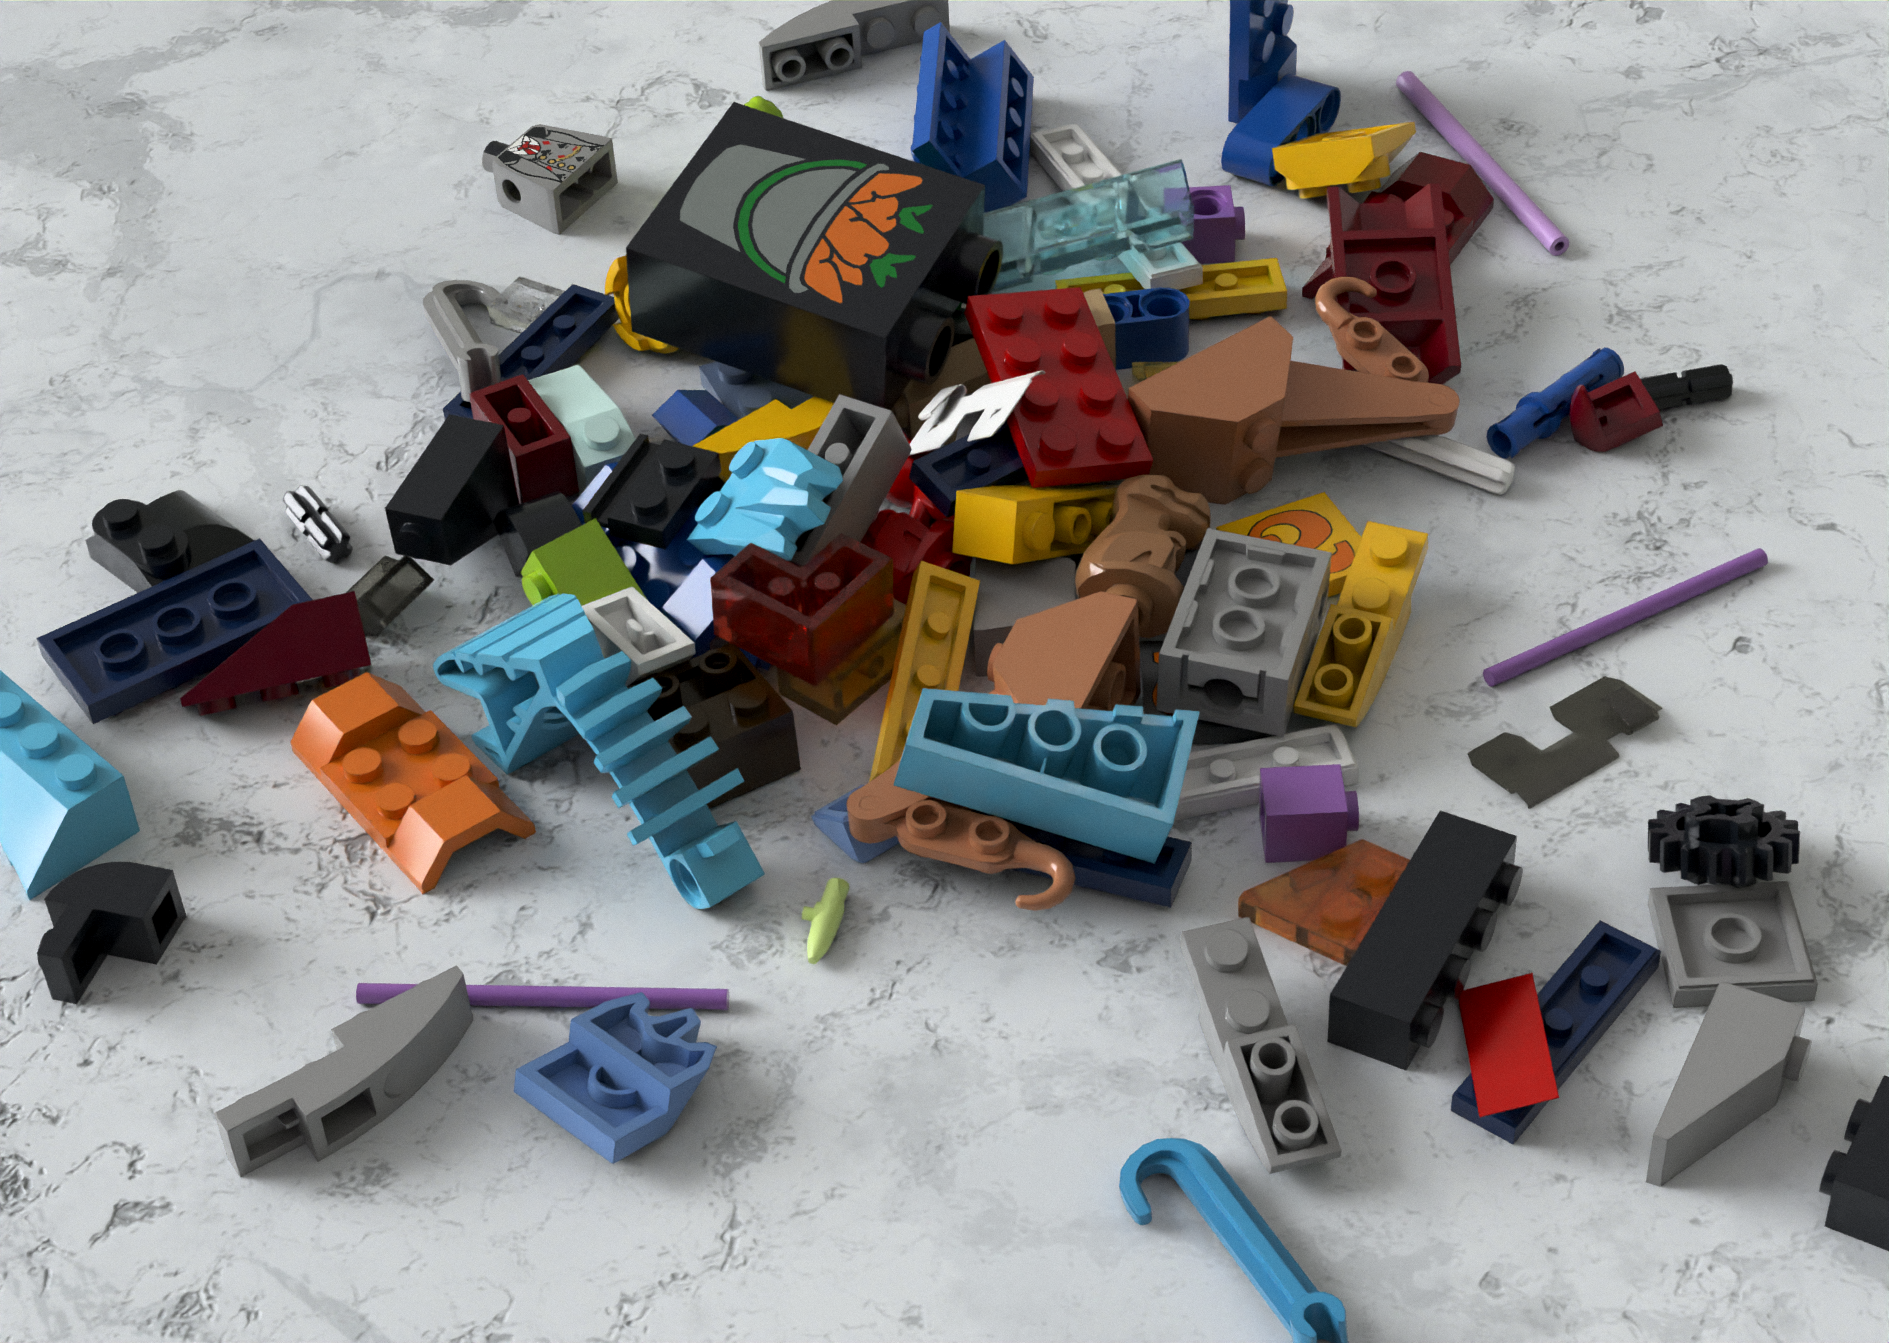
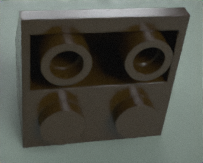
[627,642,801,809]

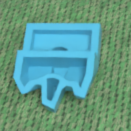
[687,438,843,569]

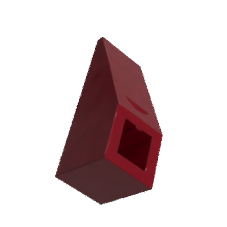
[180,591,372,716]

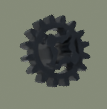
[1648,795,1800,888]

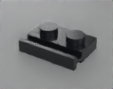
[582,434,721,550]

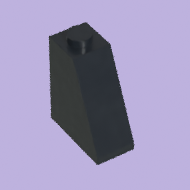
[385,414,520,566]

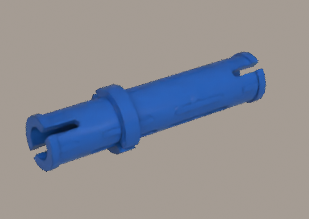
[1486,347,1624,459]

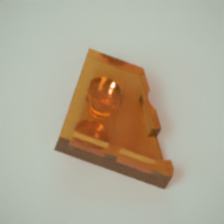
[1238,839,1410,966]

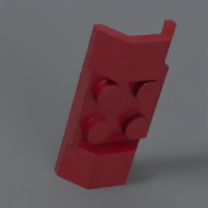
[1302,152,1494,299]
[1327,183,1461,385]

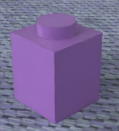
[1259,764,1359,863]

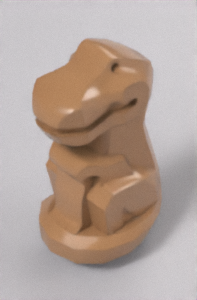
[1075,475,1211,638]

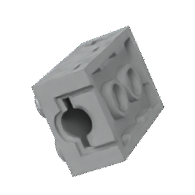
[1156,528,1332,737]

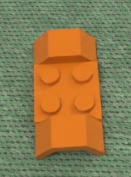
[290,672,536,894]

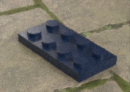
[36,538,313,724]

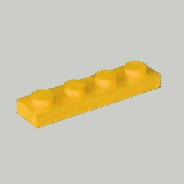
[1055,258,1287,320]
[869,561,980,782]

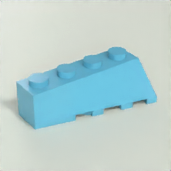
[0,670,140,900]
[893,688,1200,864]

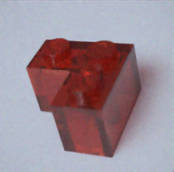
[710,533,894,687]

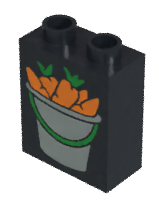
[626,102,1003,410]

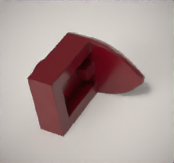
[1570,371,1663,452]

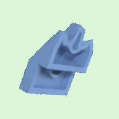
[514,992,717,1164]

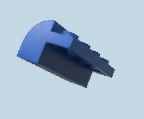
[911,22,1034,216]

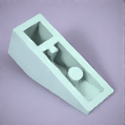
[528,365,636,496]

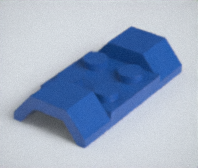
[1228,0,1297,123]
[572,462,784,660]

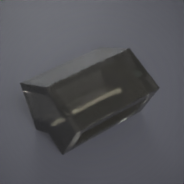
[346,555,434,641]

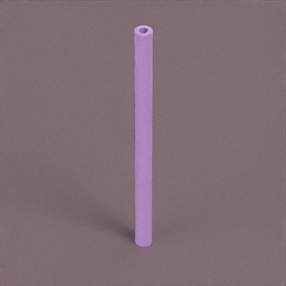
[1396,71,1569,256]

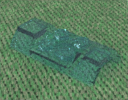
[983,159,1194,293]

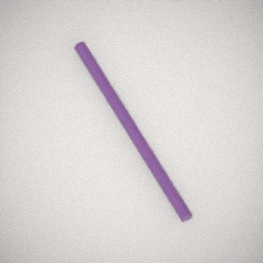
[1483,548,1768,687]
[356,983,729,1010]

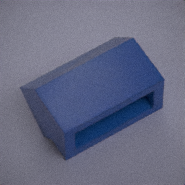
[652,390,739,446]

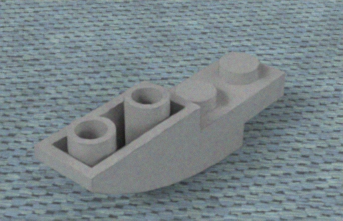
[759,0,950,91]
[1180,917,1342,1174]
[214,965,473,1177]

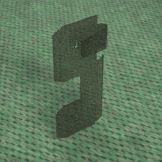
[1467,676,1662,809]

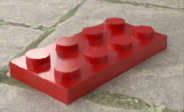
[964,287,1153,488]

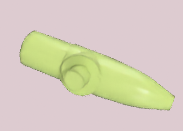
[802,878,850,964]

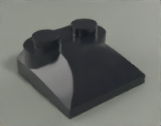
[85,490,255,593]

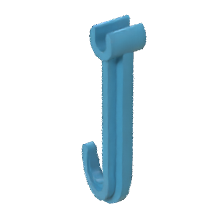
[1119,1138,1349,1343]

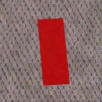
[1458,973,1559,1118]

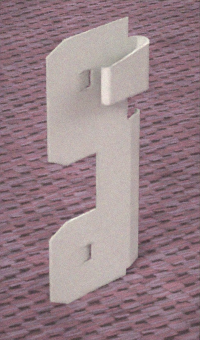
[909,370,1046,456]

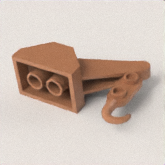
[1128,277,1460,505]
[846,591,1141,911]

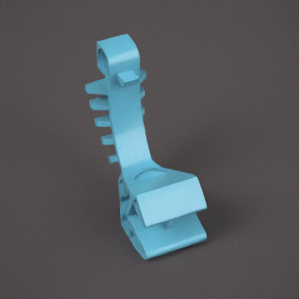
[433,593,765,909]

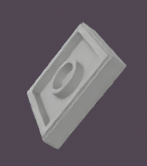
[1648,881,1818,1008]

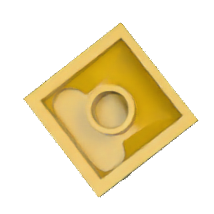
[1272,121,1416,198]

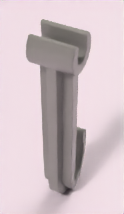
[423,280,503,403]

